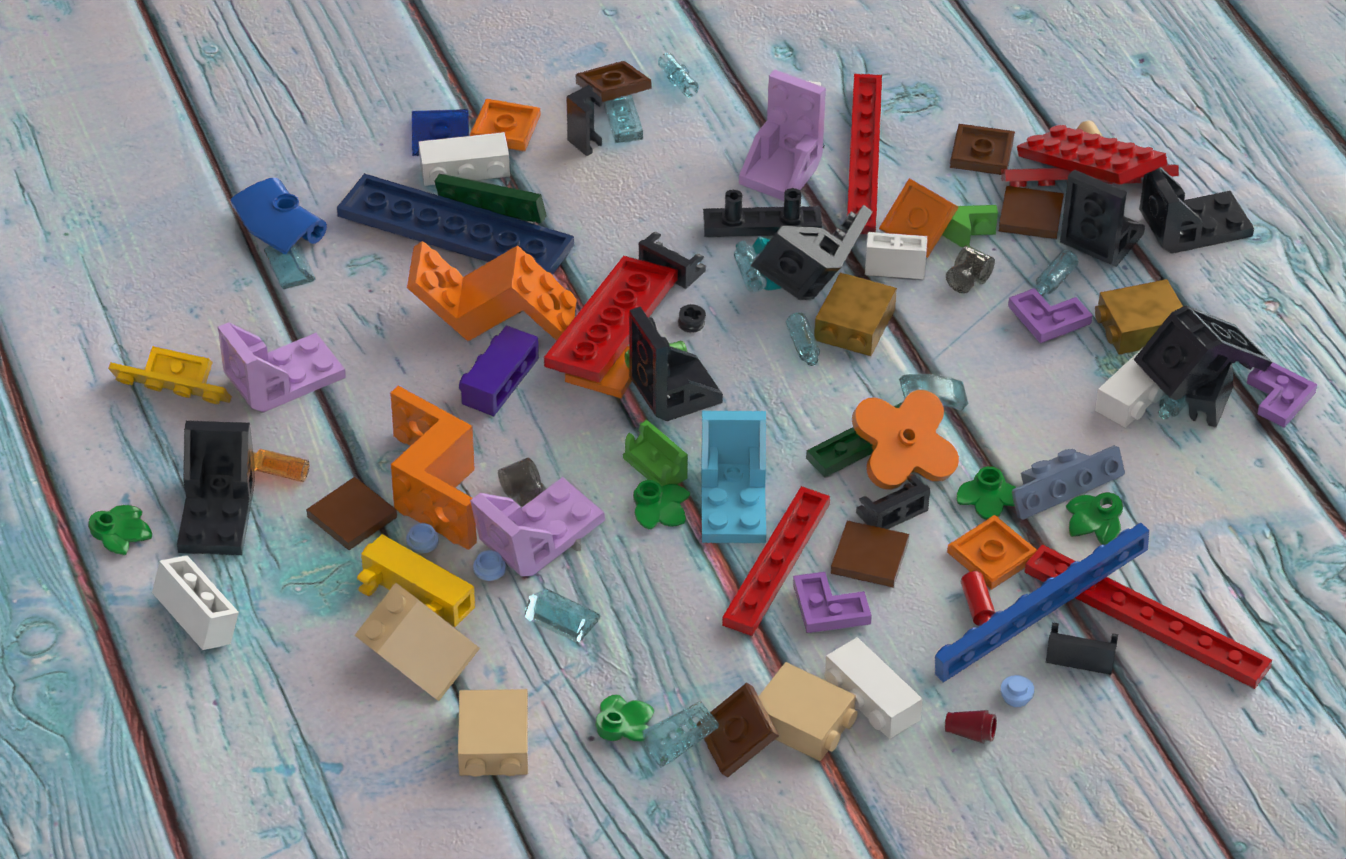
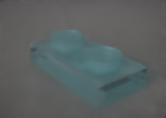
[604,95,643,143]

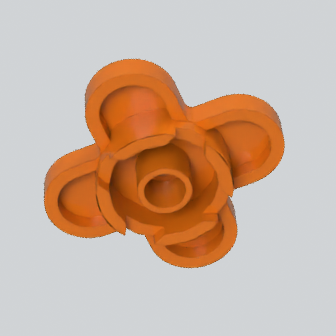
[852,390,959,490]

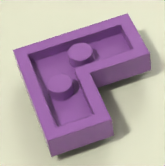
[1008,288,1093,343]
[1247,362,1317,428]
[793,572,872,633]

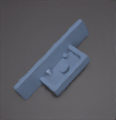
[1012,445,1125,520]

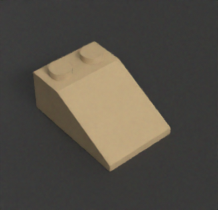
[354,583,480,701]

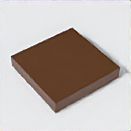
[575,61,652,102]
[950,124,1015,175]
[998,185,1064,239]
[306,477,397,550]
[831,520,910,588]
[696,682,779,777]

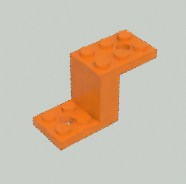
[407,241,577,341]
[390,386,477,550]

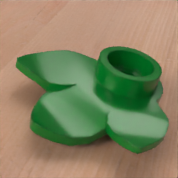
[956,466,1016,520]
[633,480,690,529]
[1066,492,1123,545]
[88,505,152,555]
[595,695,655,741]

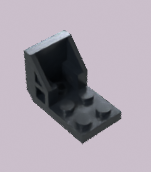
[1139,167,1254,254]
[1060,170,1145,267]
[750,205,873,300]
[1134,305,1272,400]
[629,306,723,421]
[177,420,255,555]

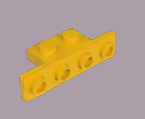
[108,346,232,404]

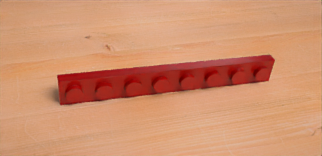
[847,74,882,234]
[1024,544,1272,689]

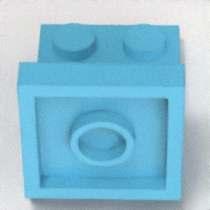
[701,411,766,543]

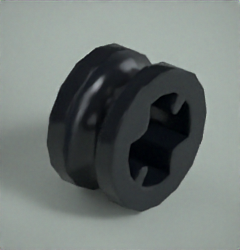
[678,304,706,333]

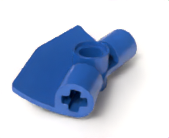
[231,177,327,254]

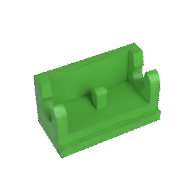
[623,420,688,486]

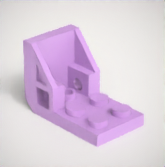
[739,69,826,201]
[218,322,346,412]
[470,477,605,576]

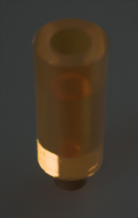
[253,448,310,482]

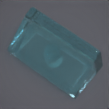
[264,242,316,289]
[525,589,601,643]

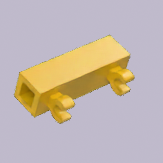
[357,534,475,628]

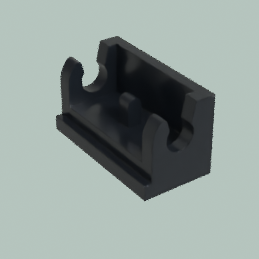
[566,85,602,156]
[639,232,706,289]
[1185,362,1234,427]
[856,474,930,529]
[1046,622,1119,675]

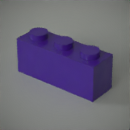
[459,325,539,416]

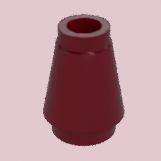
[945,710,997,744]

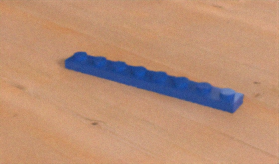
[935,522,1150,683]

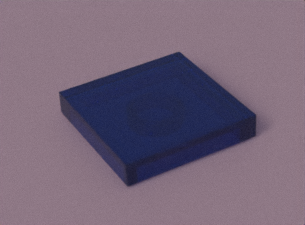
[412,109,469,156]

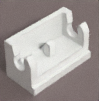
[865,232,927,279]

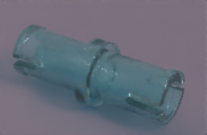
[658,53,699,97]

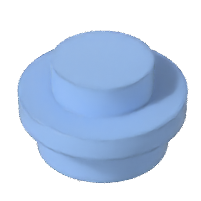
[406,523,439,553]
[473,550,506,581]
[1000,675,1034,707]

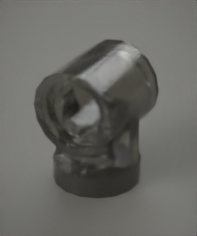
[946,245,995,294]
[498,457,546,508]

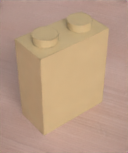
[758,662,858,761]
[458,689,528,777]

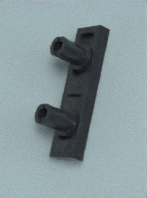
[703,188,822,237]

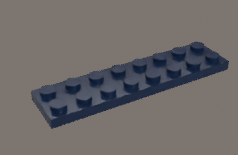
[337,173,574,275]

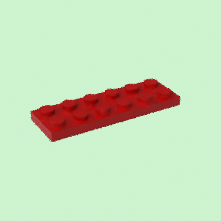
[1017,125,1168,185]
[544,255,678,383]

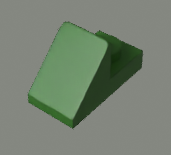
[942,205,998,250]

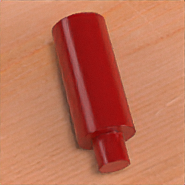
[960,571,995,626]

